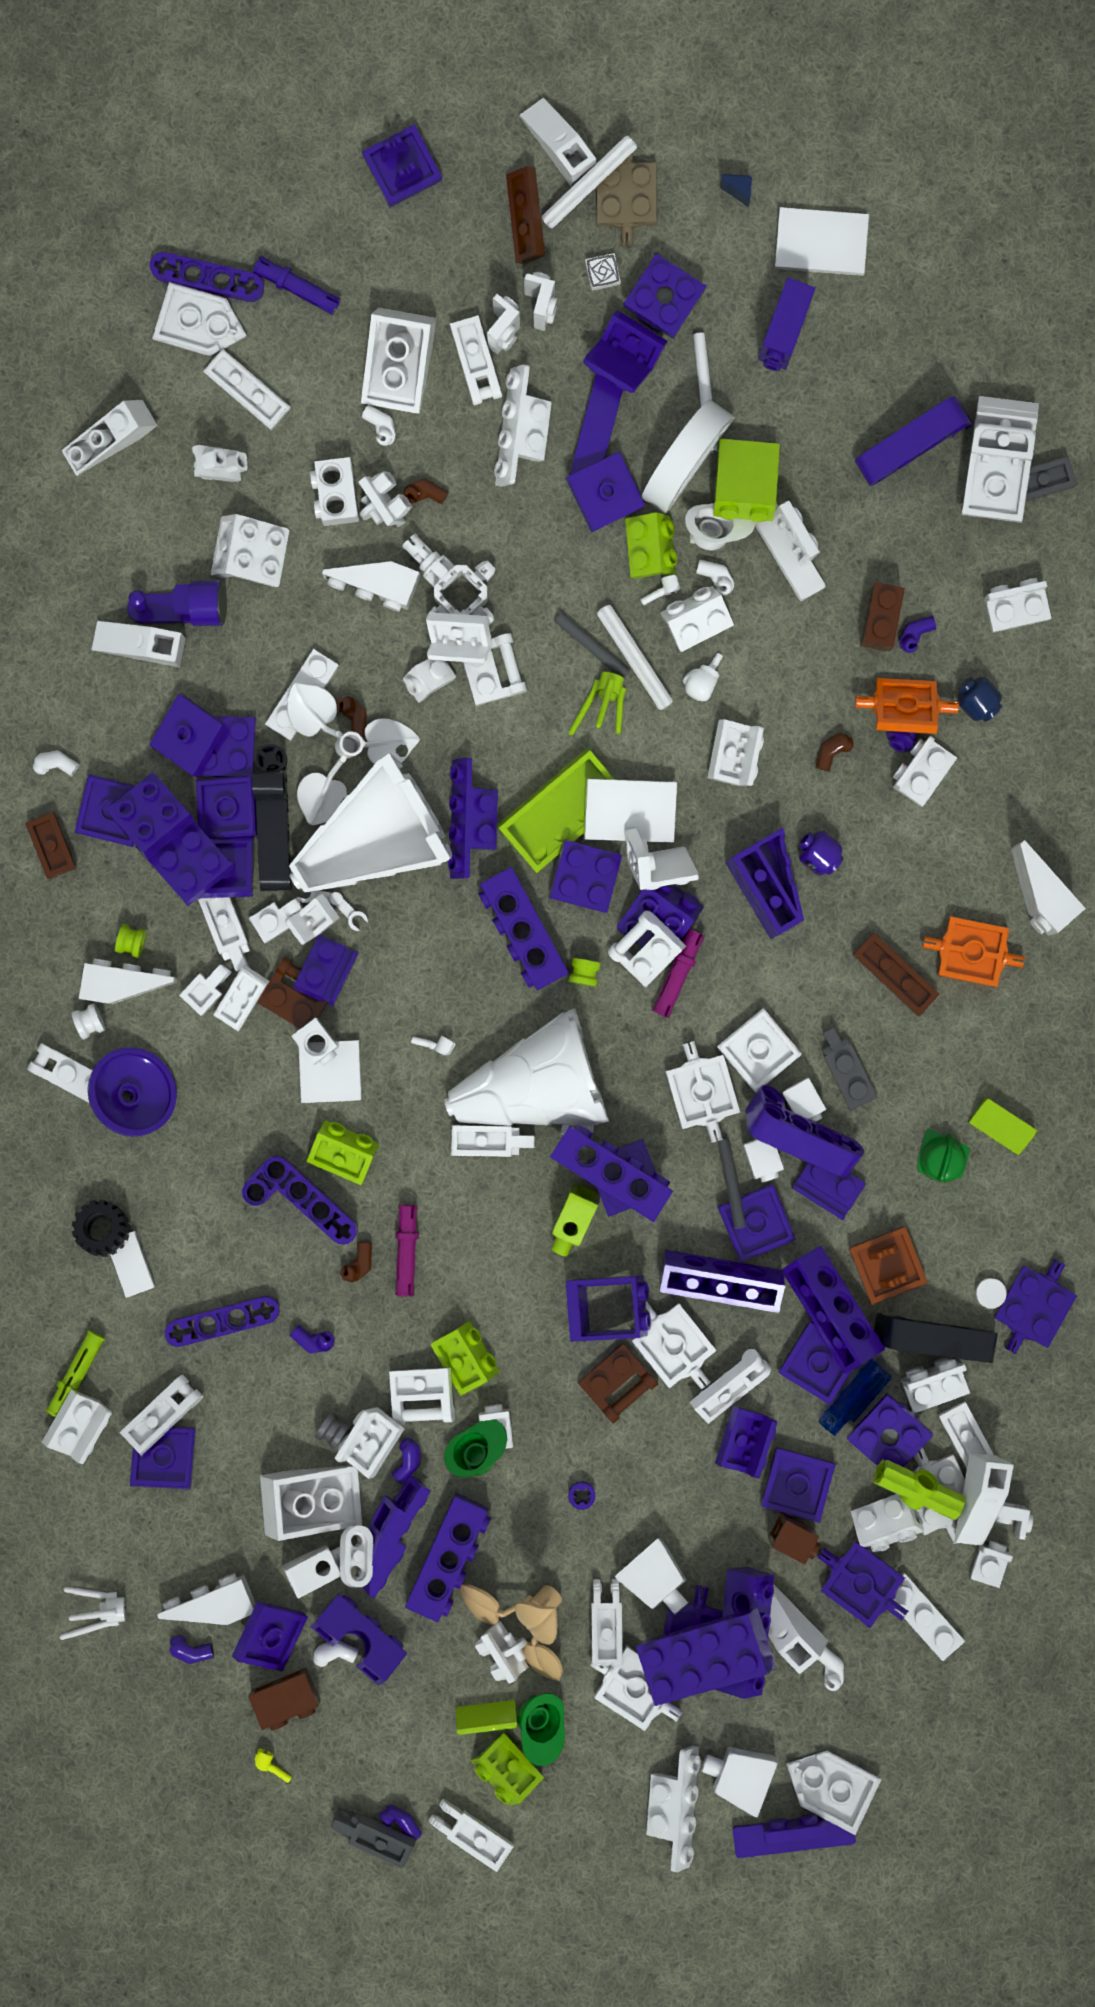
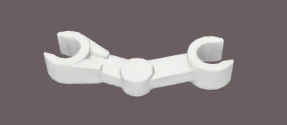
[296,890,368,931]

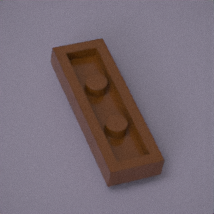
[506,166,545,264]
[853,933,940,1016]

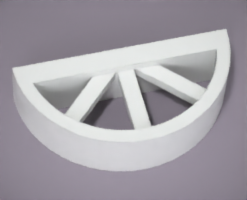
[641,400,735,515]

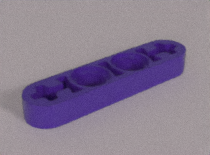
[150,252,264,302]
[165,1296,280,1347]

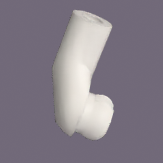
[362,405,396,446]
[696,559,734,595]
[33,750,80,777]
[313,1641,359,1667]
[818,1647,844,1691]

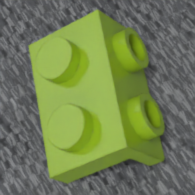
[625,512,677,579]

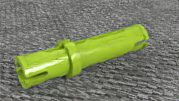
[45,1330,106,1417]

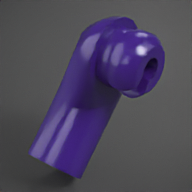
[899,615,936,653]
[289,1324,335,1354]
[169,1636,214,1664]
[379,1805,422,1840]

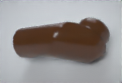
[403,479,449,505]
[336,696,367,737]
[815,733,854,772]

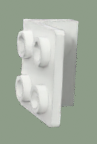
[211,514,289,587]
[625,828,699,890]
[900,1357,970,1413]

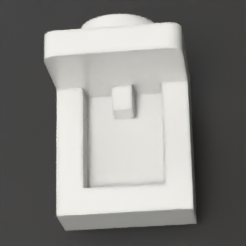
[403,659,456,703]
[285,894,340,945]

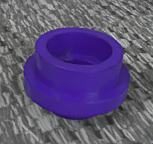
[886,731,916,752]

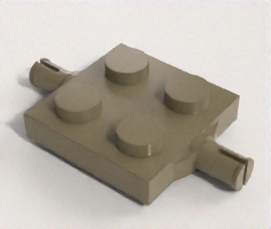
[597,153,657,247]

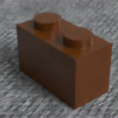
[861,582,905,652]
[768,1512,820,1564]
[248,1667,320,1731]

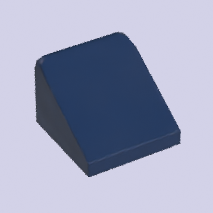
[720,174,752,207]

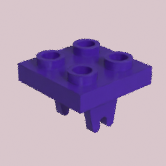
[362,124,442,207]

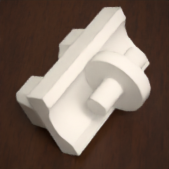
[192,445,248,482]
[359,471,412,527]
[475,1621,529,1684]

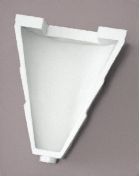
[289,753,452,892]
[444,1008,609,1126]

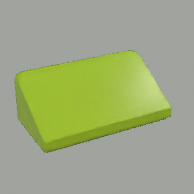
[968,1098,1037,1156]
[456,1700,518,1735]

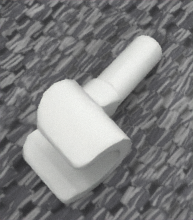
[640,575,680,605]
[411,1036,455,1055]

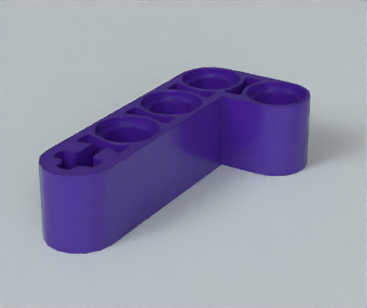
[855,396,974,487]
[745,1085,864,1177]
[242,1156,358,1245]

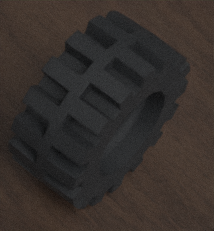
[72,1200,130,1257]

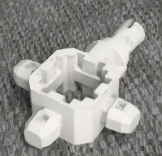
[402,533,495,626]

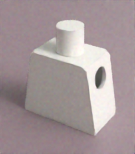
[615,1538,688,1615]
[282,1545,340,1599]
[701,1747,778,1817]

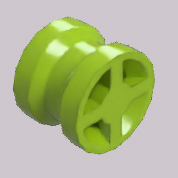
[115,924,147,958]
[567,958,601,987]

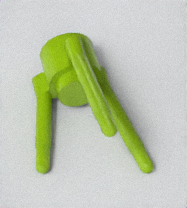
[568,672,626,735]

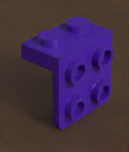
[583,310,668,393]
[617,884,704,948]

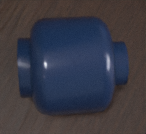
[957,677,1002,722]

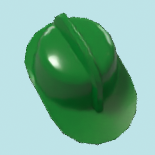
[917,1128,970,1183]
[444,1419,508,1478]
[517,1693,565,1766]

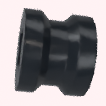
[256,744,287,771]

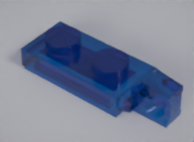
[818,1358,892,1436]

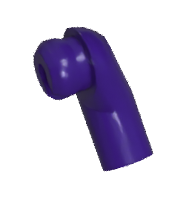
[391,1438,421,1484]

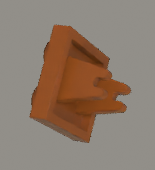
[849,1226,928,1305]

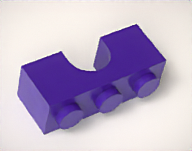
[310,1594,407,1686]

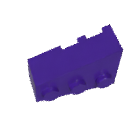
[725,828,804,940]

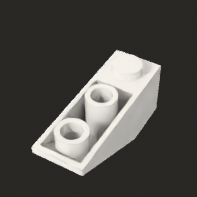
[519,98,596,187]
[61,400,158,476]
[322,561,420,612]
[92,621,186,668]
[79,959,177,1004]
[954,1453,1014,1545]
[157,1573,256,1625]
[768,1584,828,1674]

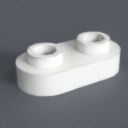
[340,1525,373,1587]

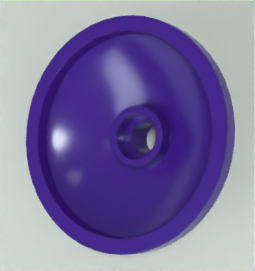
[87,1048,177,1137]

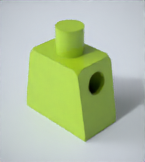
[551,1182,600,1257]

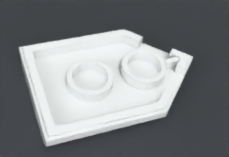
[152,282,247,356]
[787,1750,882,1835]

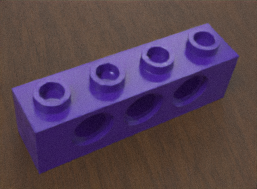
[478,867,569,991]
[550,1124,673,1222]
[781,1246,886,1374]
[659,1250,785,1313]
[405,1493,491,1623]
[715,1567,774,1699]

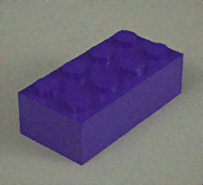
[636,1607,776,1706]

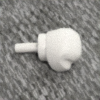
[683,653,723,702]

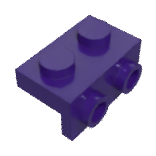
[715,1406,777,1478]

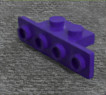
[448,758,498,879]
[732,1814,856,1858]

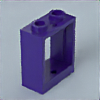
[758,277,816,371]
[566,1275,651,1342]

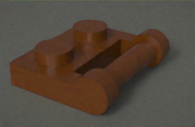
[257,957,328,1029]
[578,1343,659,1424]

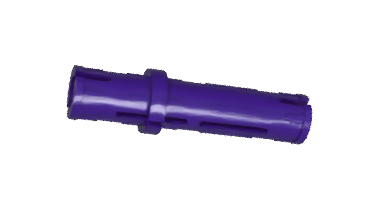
[253,255,341,316]

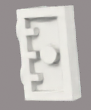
[984,578,1052,633]
[893,736,957,807]
[42,1389,112,1464]

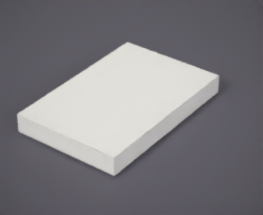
[775,207,869,276]
[584,778,677,842]

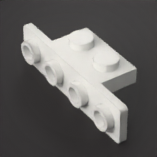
[494,364,552,487]
[755,501,825,601]
[646,1745,701,1873]

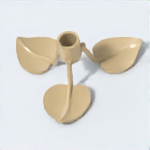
[461,1582,563,1681]

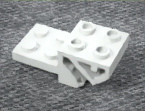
[962,396,1039,523]

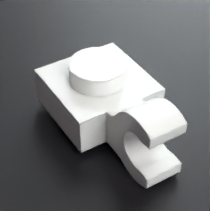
[249,898,303,944]
[179,964,232,1016]

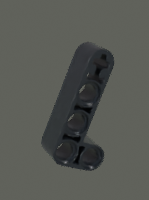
[252,770,292,892]
[874,1313,998,1363]

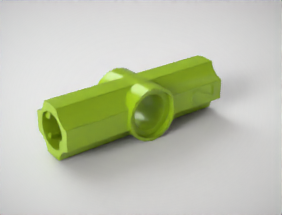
[873,1459,965,1520]

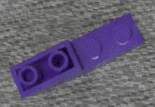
[362,1474,431,1598]

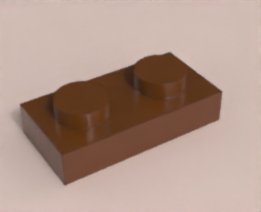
[25,812,77,880]

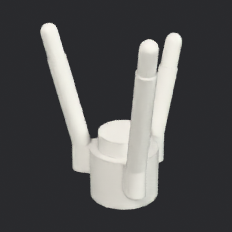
[59,1587,126,1640]

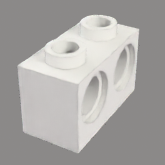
[310,457,359,526]

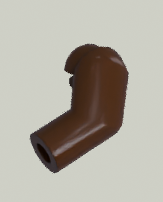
[340,1242,372,1283]

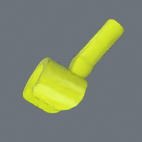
[255,1748,292,1783]

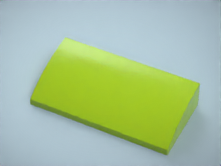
[496,748,614,873]

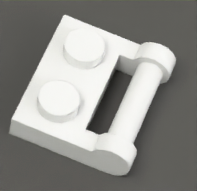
[463,633,527,706]
[607,910,686,987]
[389,1367,455,1425]

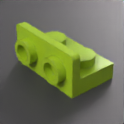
[306,1120,380,1186]
[430,1321,499,1396]
[471,1733,544,1806]

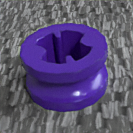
[568,1481,595,1510]

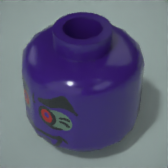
[798,831,843,875]

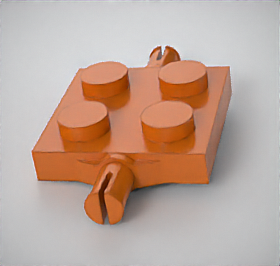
[855,678,959,734]
[922,916,1025,987]

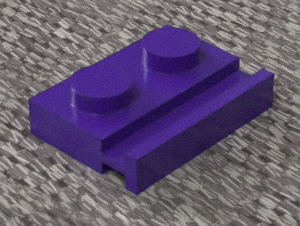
[294,935,359,1007]
[792,1162,866,1220]

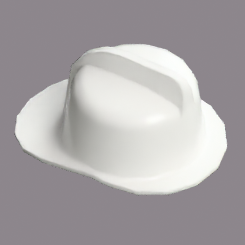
[685,503,756,551]

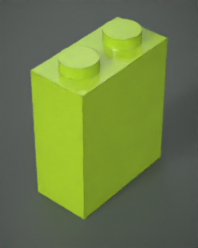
[713,439,780,522]

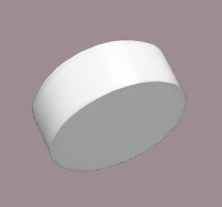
[975,1278,1007,1309]

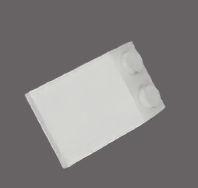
[361,307,437,414]
[1011,840,1086,936]
[260,1465,362,1541]

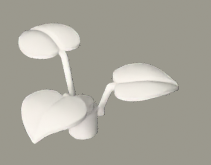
[287,683,420,825]

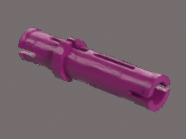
[652,929,705,1018]
[395,1204,419,1297]

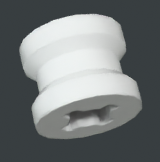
[72,1003,106,1040]

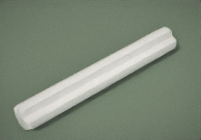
[542,136,637,228]
[597,605,673,710]

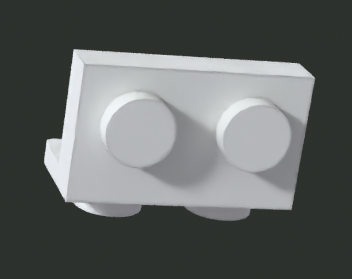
[524,272,557,331]
[487,294,520,355]
[660,586,734,652]
[426,612,492,663]
[707,719,764,786]
[335,1407,404,1479]
[851,1494,925,1552]

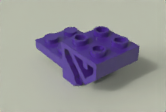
[106,772,234,906]

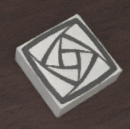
[585,253,621,291]

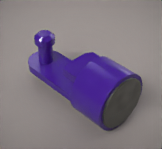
[127,581,227,626]

